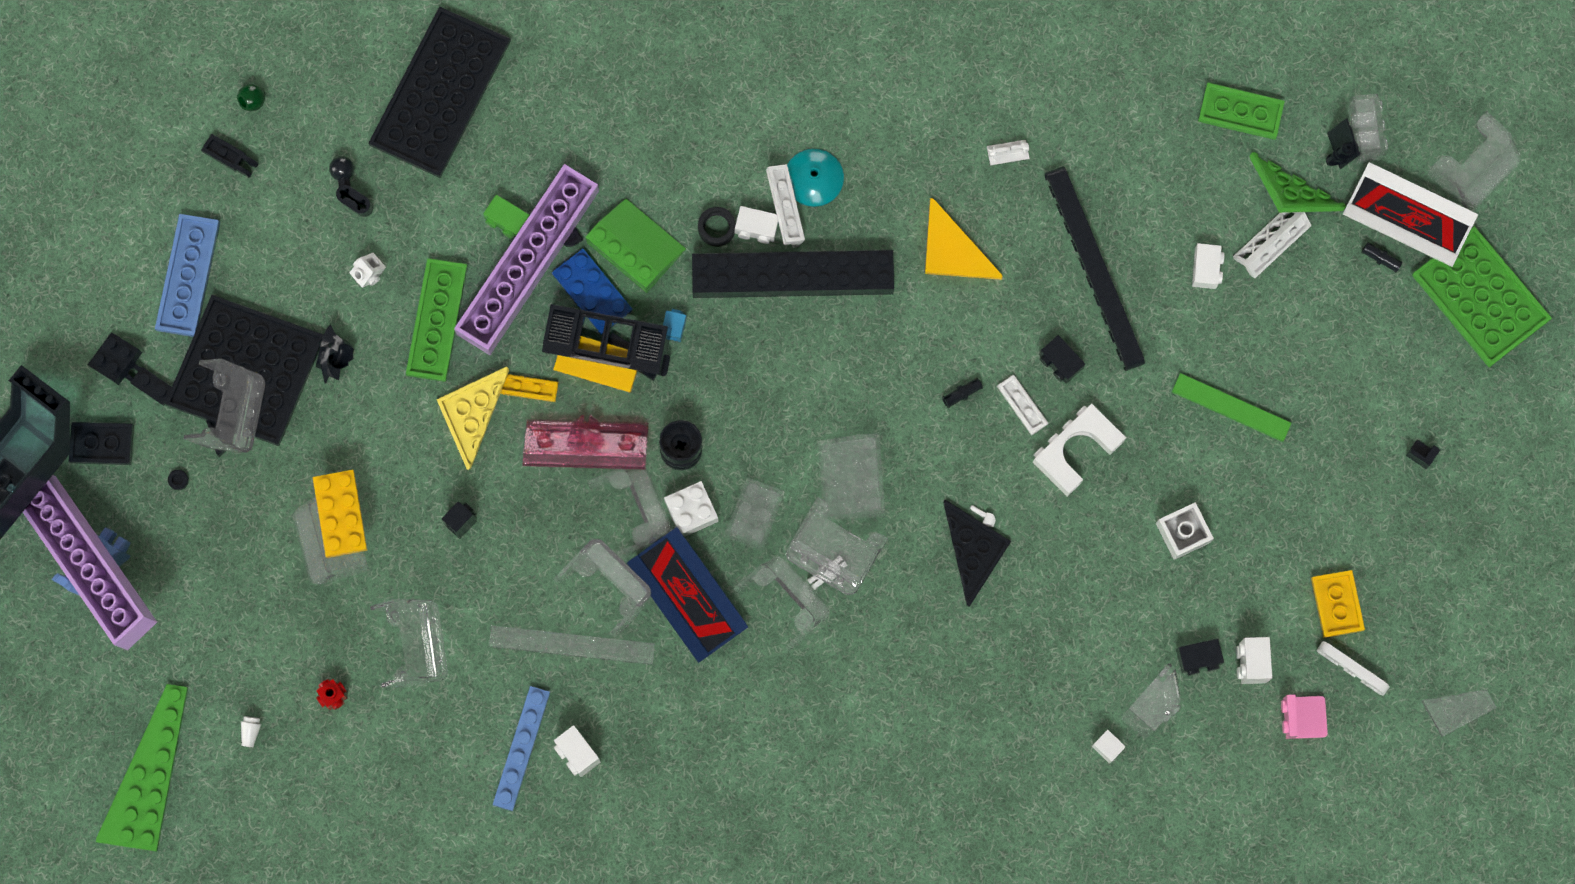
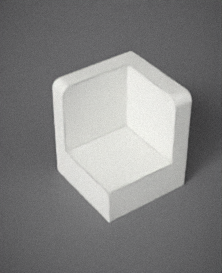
[1092,730,1125,763]

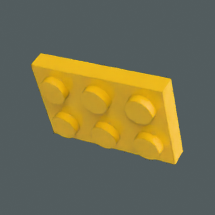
[1311,570,1365,638]

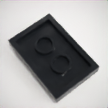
[68,422,134,465]

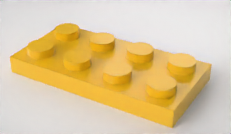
[313,470,368,558]

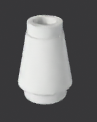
[241,716,261,747]

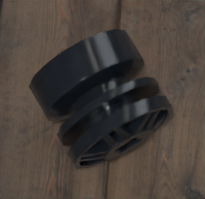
[659,420,702,471]

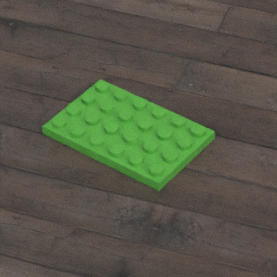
[1412,226,1552,368]

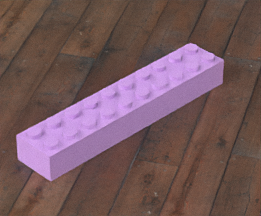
[454,164,599,355]
[23,475,157,650]

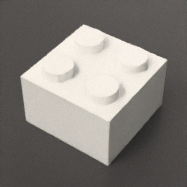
[664,481,718,537]
[1156,502,1214,560]
[1236,637,1272,684]
[553,725,601,777]

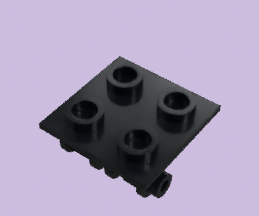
[1326,118,1360,169]

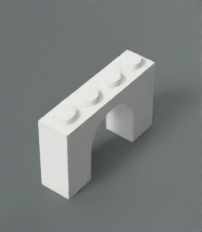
[1033,404,1126,497]

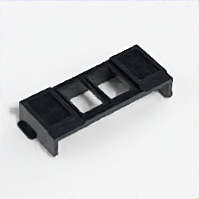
[542,304,672,376]

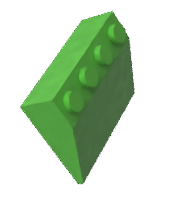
[585,199,686,293]

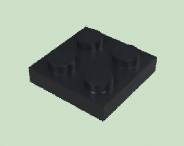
[87,332,143,385]

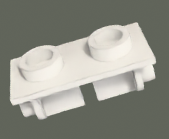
[987,140,1030,166]

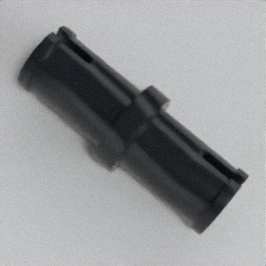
[1361,242,1403,273]
[942,377,983,408]

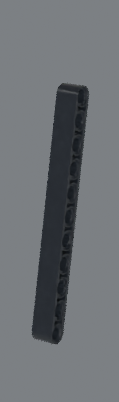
[1044,166,1145,371]

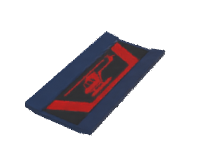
[627,527,748,663]

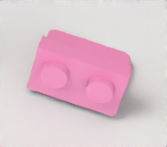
[1281,695,1328,739]

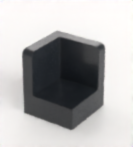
[1406,440,1441,469]

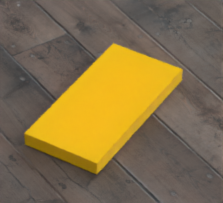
[553,336,637,393]

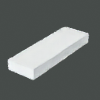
[997,375,1048,436]

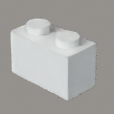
[735,206,779,244]
[1192,243,1224,289]

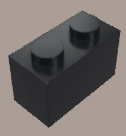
[1039,335,1086,384]
[441,501,477,539]
[1176,639,1224,676]

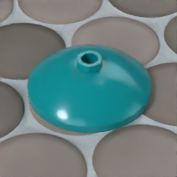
[787,149,844,207]

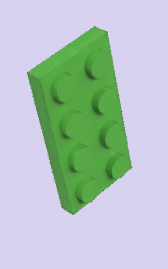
[1198,82,1285,140]

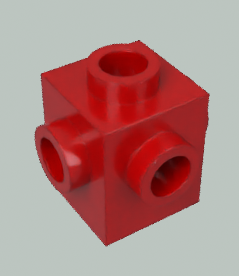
[316,679,347,710]

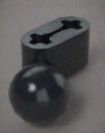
[329,156,373,217]

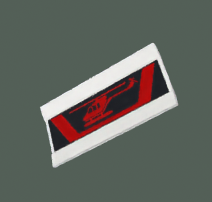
[1343,162,1478,267]

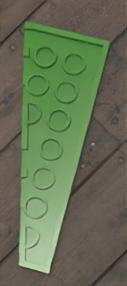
[96,684,188,852]

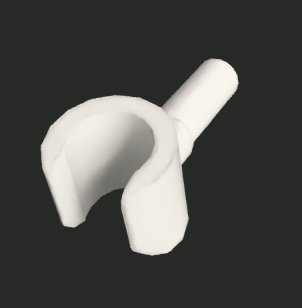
[970,505,996,527]

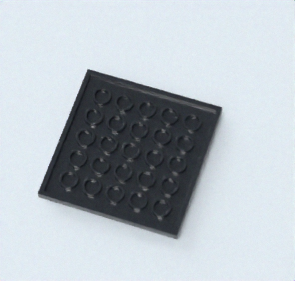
[165,295,323,446]

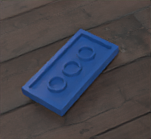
[551,249,633,335]

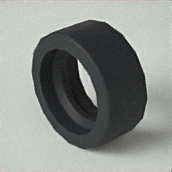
[698,207,736,247]

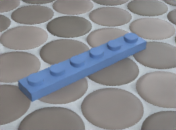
[493,686,550,811]

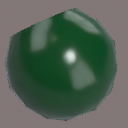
[237,84,265,112]

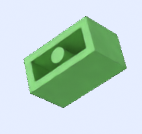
[483,194,530,239]

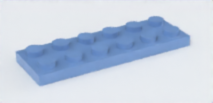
[155,214,220,337]

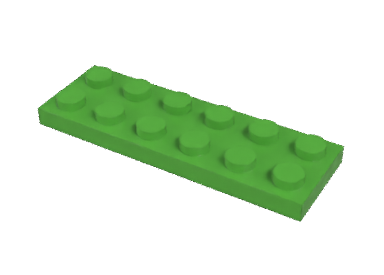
[406,258,468,382]

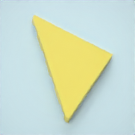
[436,367,509,470]

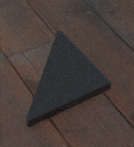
[943,500,1011,607]

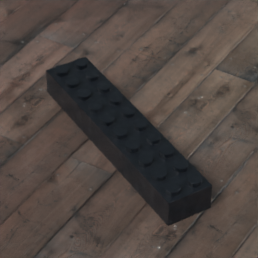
[692,250,894,298]

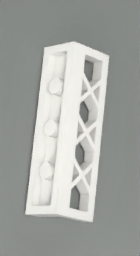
[766,164,805,248]
[1233,212,1311,278]

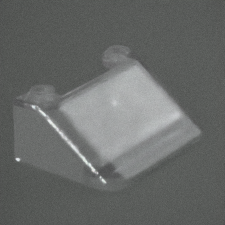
[786,497,888,595]

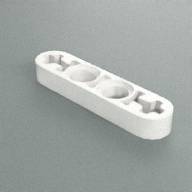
[1317,641,1390,696]

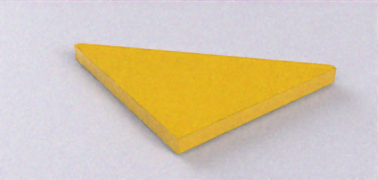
[925,198,1002,280]

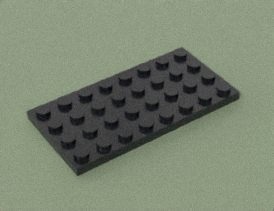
[368,6,511,178]

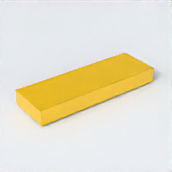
[500,374,559,402]

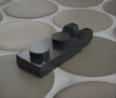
[201,134,258,178]
[125,364,172,406]

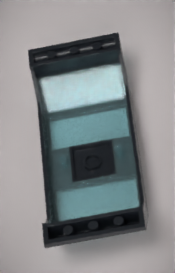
[0,365,70,540]

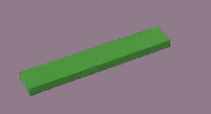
[1172,373,1291,442]

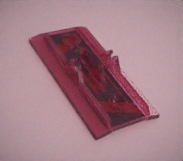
[522,415,649,470]

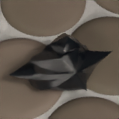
[316,324,354,383]

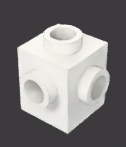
[350,253,386,288]

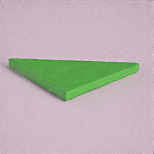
[1249,152,1346,213]

